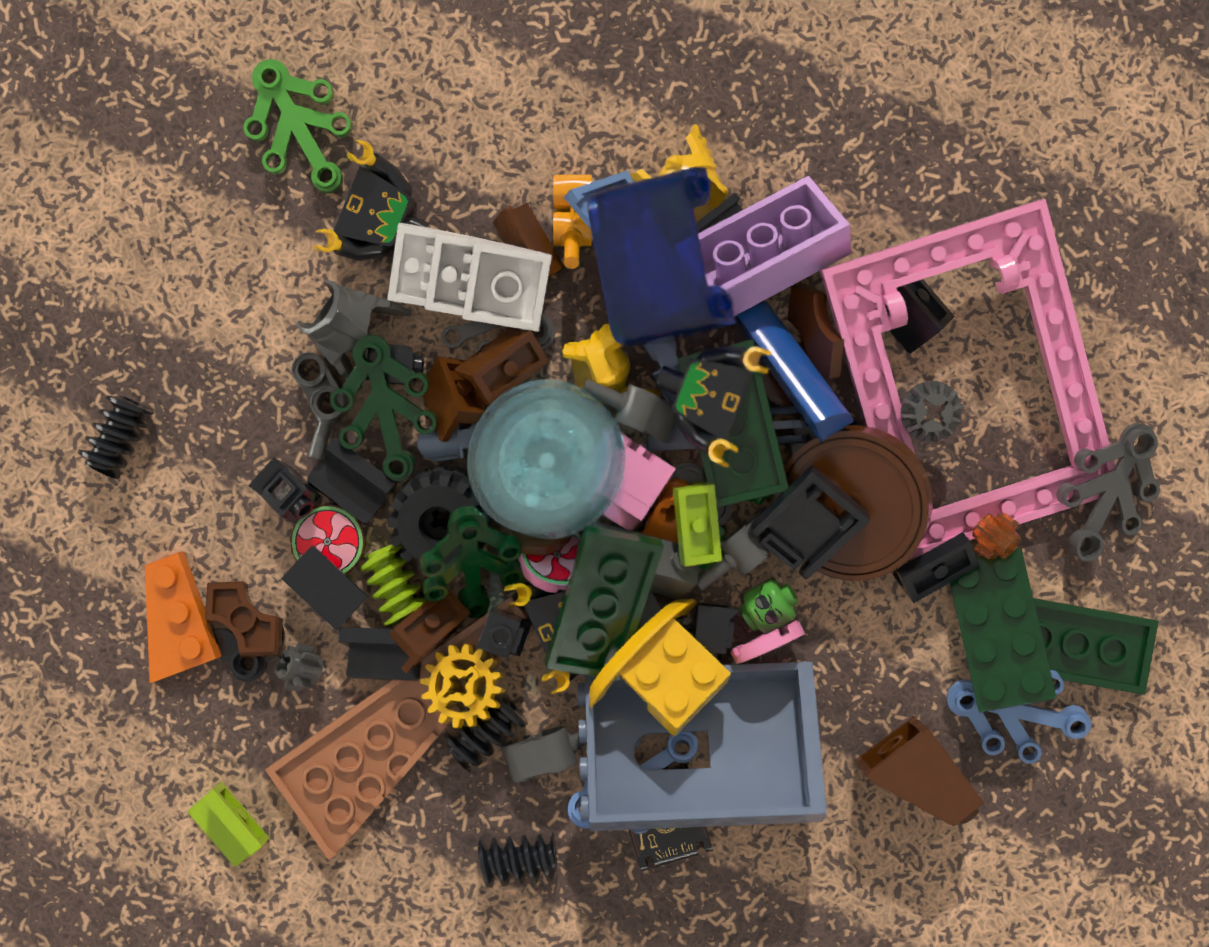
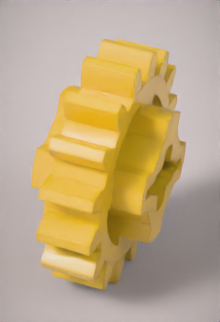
[420,644,505,728]

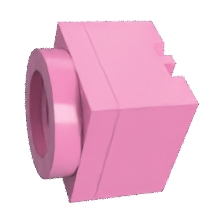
[569,426,675,531]

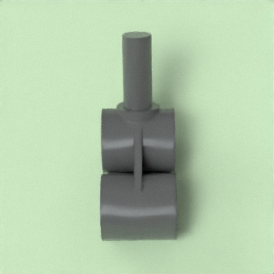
[291,352,349,460]
[581,379,676,444]
[697,506,770,591]
[501,726,587,783]

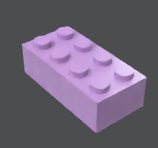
[676,176,851,324]

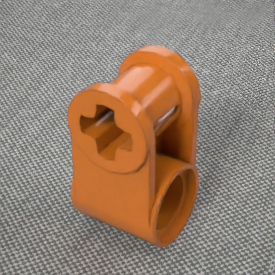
[642,478,690,543]

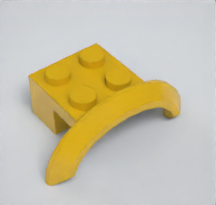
[589,599,731,737]

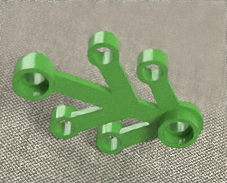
[243,59,353,194]

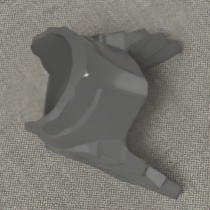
[296,280,412,391]

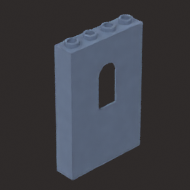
[578,662,827,831]

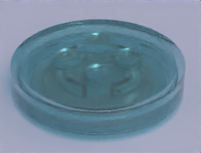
[467,379,625,539]

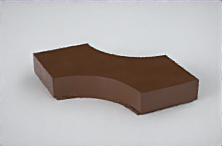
[788,283,845,379]
[205,581,283,658]

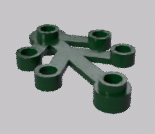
[330,335,438,481]
[419,506,523,618]

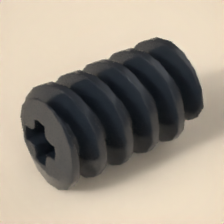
[78,395,154,479]
[443,694,528,773]
[478,832,557,888]

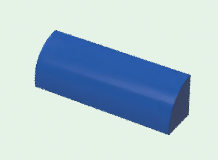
[735,301,853,442]

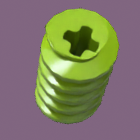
[361,544,427,627]

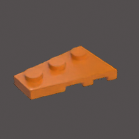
[145,552,222,683]

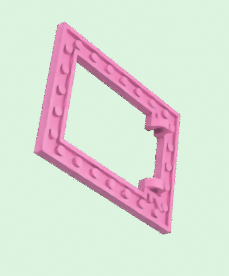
[820,199,1115,560]

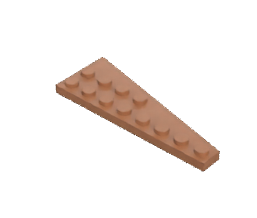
[265,596,533,860]

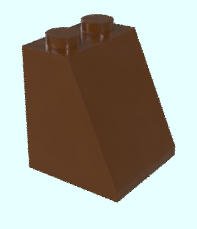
[854,716,985,827]

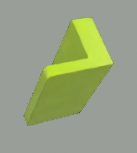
[673,481,722,567]
[188,781,270,866]

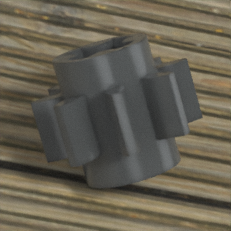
[275,643,323,692]

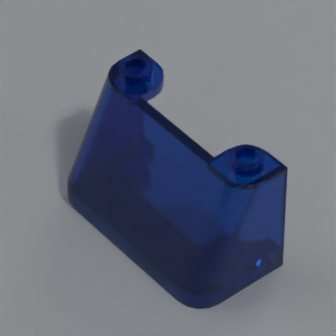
[588,167,736,346]

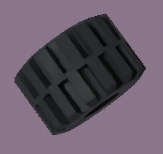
[388,465,494,570]

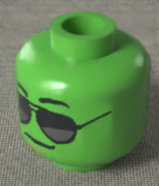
[740,578,799,634]

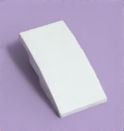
[387,223,552,332]

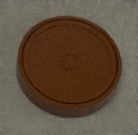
[775,425,933,581]

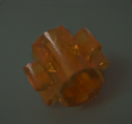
[972,513,1021,560]

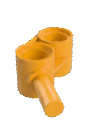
[553,175,592,269]

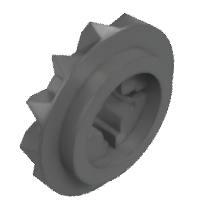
[901,381,963,443]

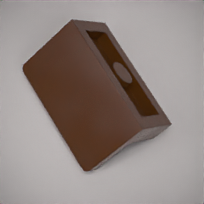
[492,203,565,278]
[455,327,550,407]
[421,357,493,442]
[389,588,471,674]

